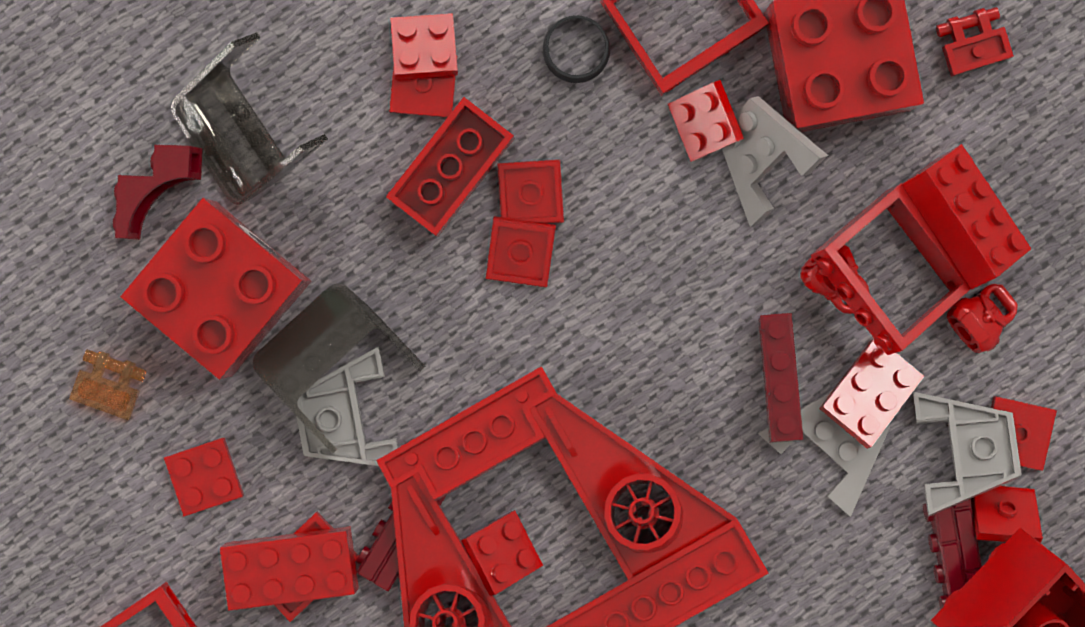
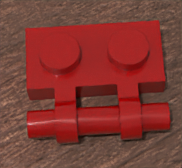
[936,7,1014,77]

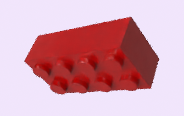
[386,97,515,237]
[902,144,1031,290]
[220,526,359,611]

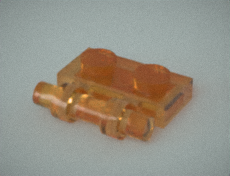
[69,349,146,420]

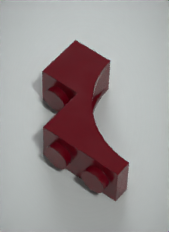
[113,145,203,240]

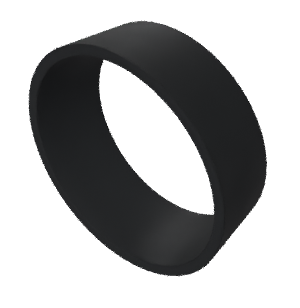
[543,15,610,83]

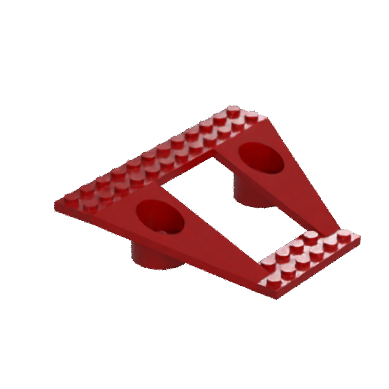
[376,366,769,627]

